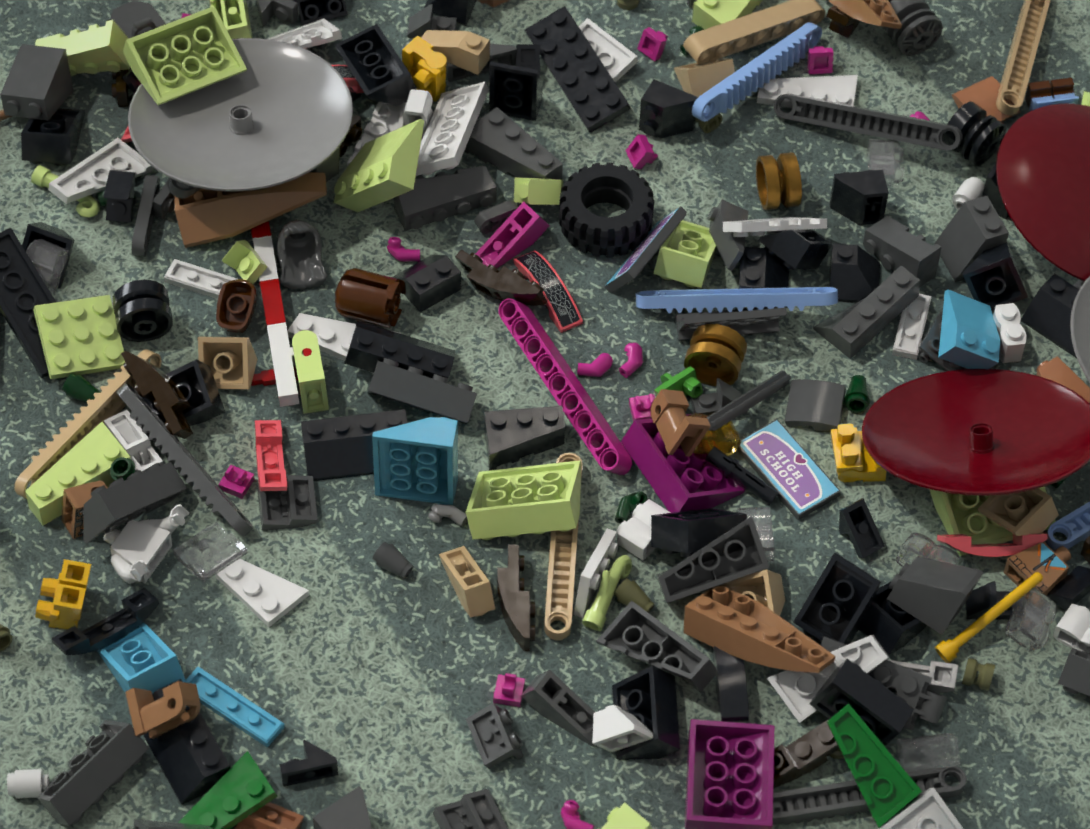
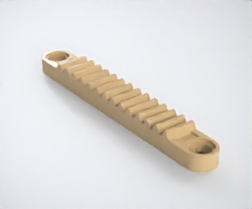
[996,0,1050,115]
[14,349,162,499]
[544,453,582,640]

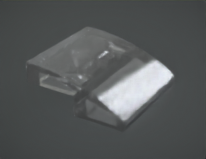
[173,521,248,582]

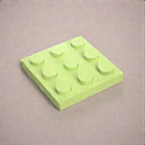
[33,295,125,379]

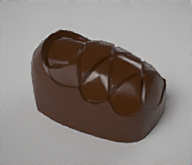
[216,279,257,333]

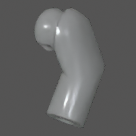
[428,504,468,527]

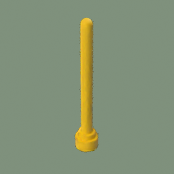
[934,572,1043,663]

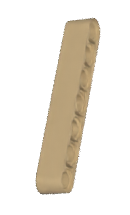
[683,0,826,65]

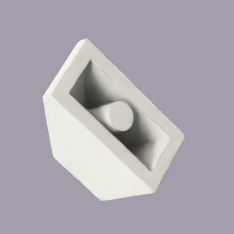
[592,705,653,752]

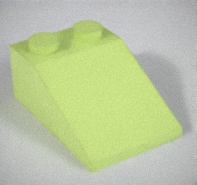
[653,220,717,288]

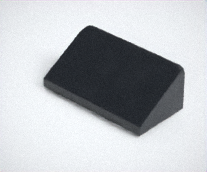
[1047,566,1090,611]

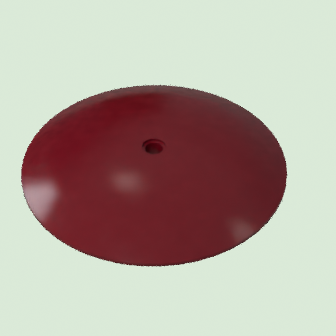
[996,104,1090,282]
[862,369,1090,496]

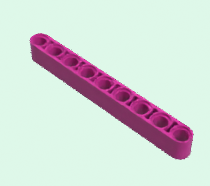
[498,298,632,475]

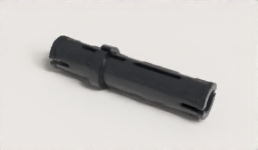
[705,446,779,506]

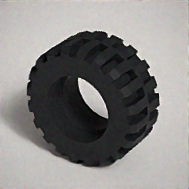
[559,162,654,258]

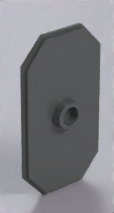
[110,0,166,38]

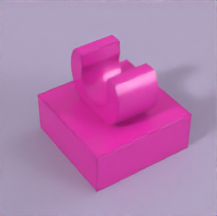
[637,27,668,61]
[808,46,834,74]
[625,134,658,169]
[629,394,655,422]
[218,465,255,499]
[493,673,525,707]

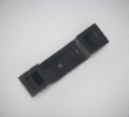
[51,588,159,655]

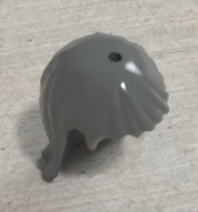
[277,219,328,290]

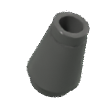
[372,542,414,579]

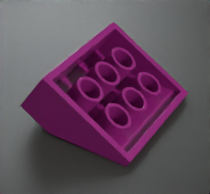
[621,414,746,513]
[684,719,775,829]

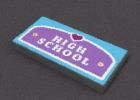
[605,207,687,293]
[735,419,841,520]

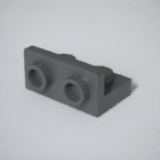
[466,703,524,769]

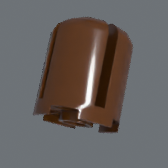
[335,268,406,328]

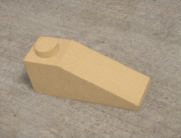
[421,30,490,75]
[439,546,495,618]

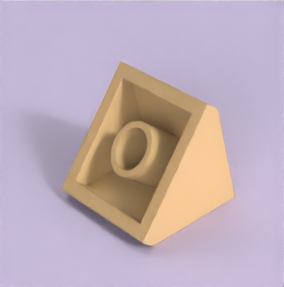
[198,337,258,389]

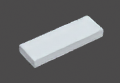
[164,259,237,299]
[892,294,932,360]

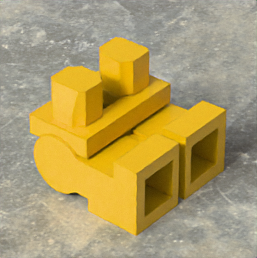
[402,35,447,102]
[830,424,887,482]
[35,559,91,629]

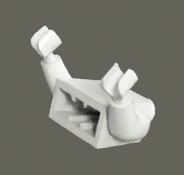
[103,504,190,584]

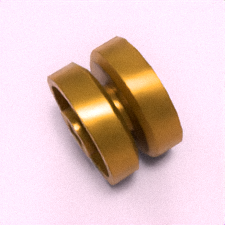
[756,152,802,210]
[684,324,747,386]

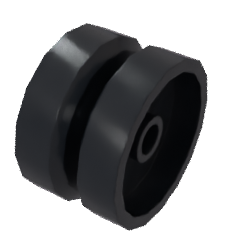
[112,279,173,342]

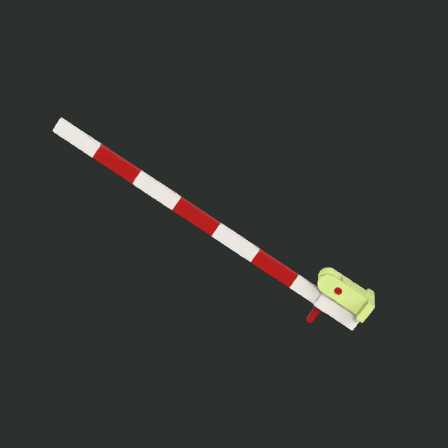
[251,221,329,414]

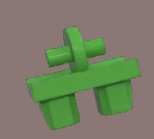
[654,366,703,410]

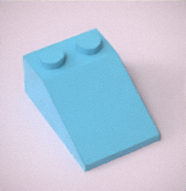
[938,289,1000,369]
[97,622,186,694]

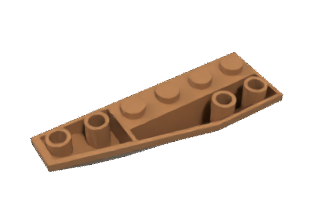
[828,0,902,29]
[175,173,327,248]
[684,585,836,673]

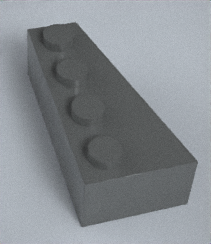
[464,107,563,180]

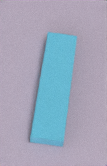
[186,667,285,748]

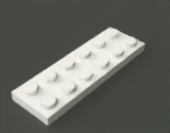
[416,82,489,176]

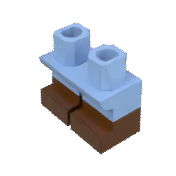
[1025,77,1079,111]

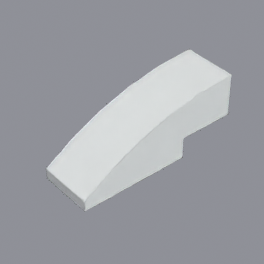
[104,410,164,473]

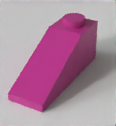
[475,201,550,268]

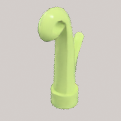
[31,165,100,218]
[582,555,632,631]

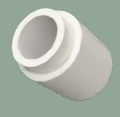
[952,177,985,210]
[7,769,50,798]

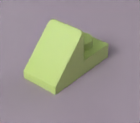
[514,177,563,205]
[222,240,267,284]

